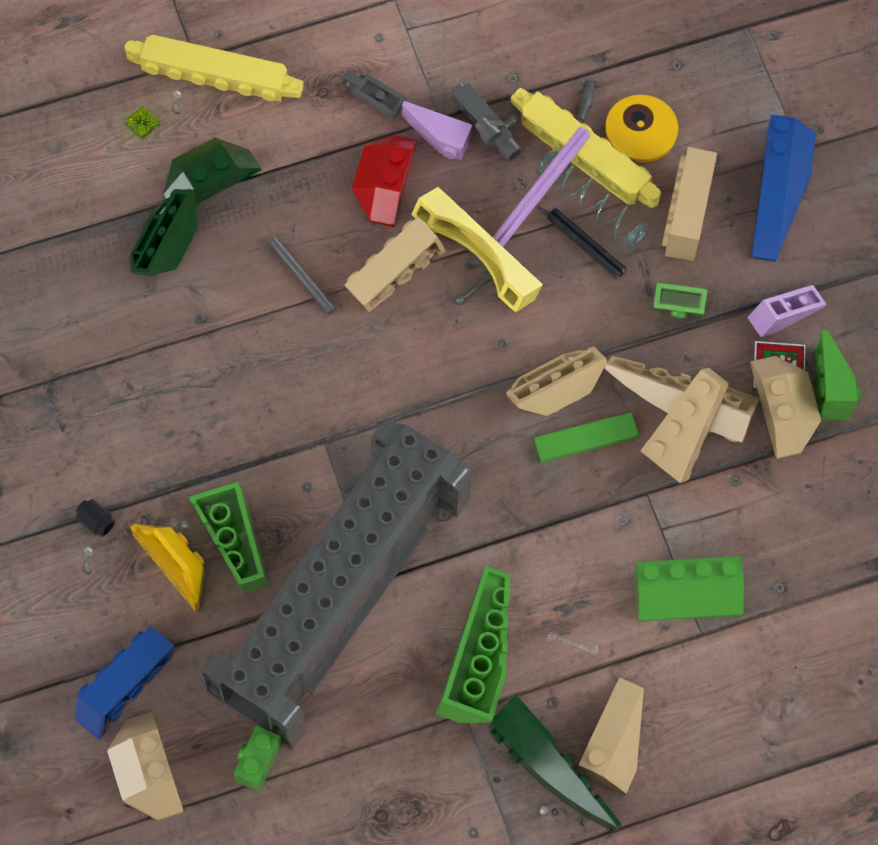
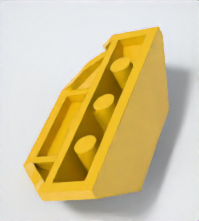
[130,524,205,612]

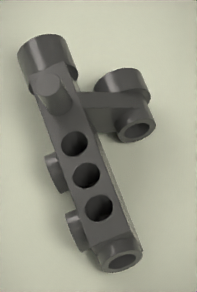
[452,82,523,162]

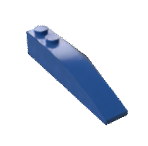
[751,114,816,262]

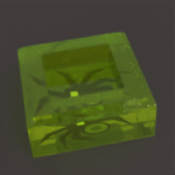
[125,106,160,140]

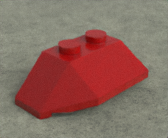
[352,135,417,227]

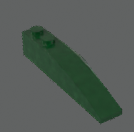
[489,694,621,833]

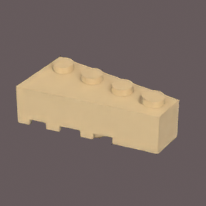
[345,217,446,312]
[641,368,729,483]

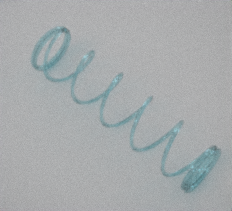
[536,149,648,249]

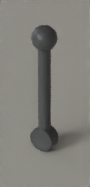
[455,271,493,305]

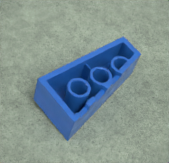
[75,626,174,740]

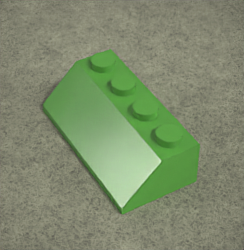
[634,556,744,622]

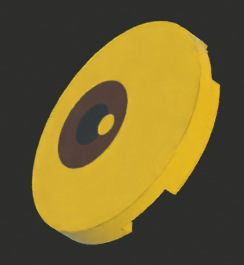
[605,95,679,163]

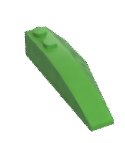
[435,566,510,723]

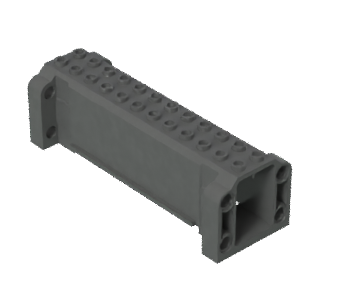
[200,418,472,750]

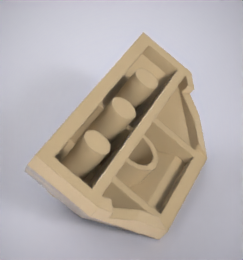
[506,347,607,416]
[750,356,821,459]
[107,711,184,821]

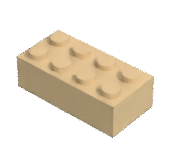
[662,147,717,262]

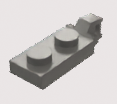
[342,70,407,120]

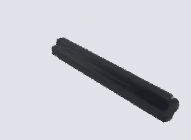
[547,208,626,279]

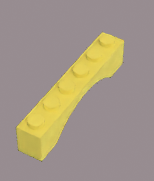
[411,187,543,313]

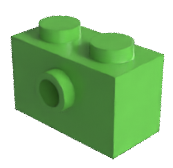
[654,282,708,319]
[233,726,282,792]

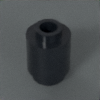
[76,499,115,537]

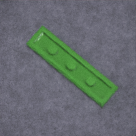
[533,412,639,464]

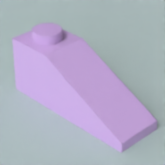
[402,101,472,160]
[747,285,827,337]

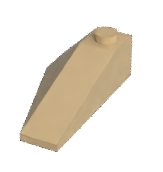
[577,677,644,795]

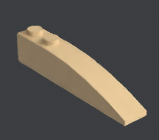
[605,356,760,442]

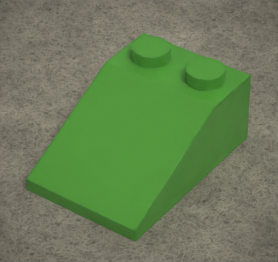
[814,330,861,420]

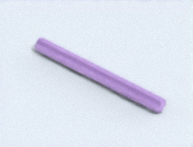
[493,127,590,247]

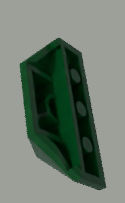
[163,137,262,205]
[130,189,198,276]

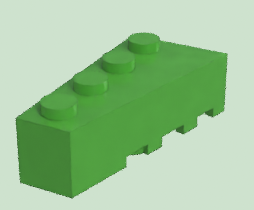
[189,482,270,594]

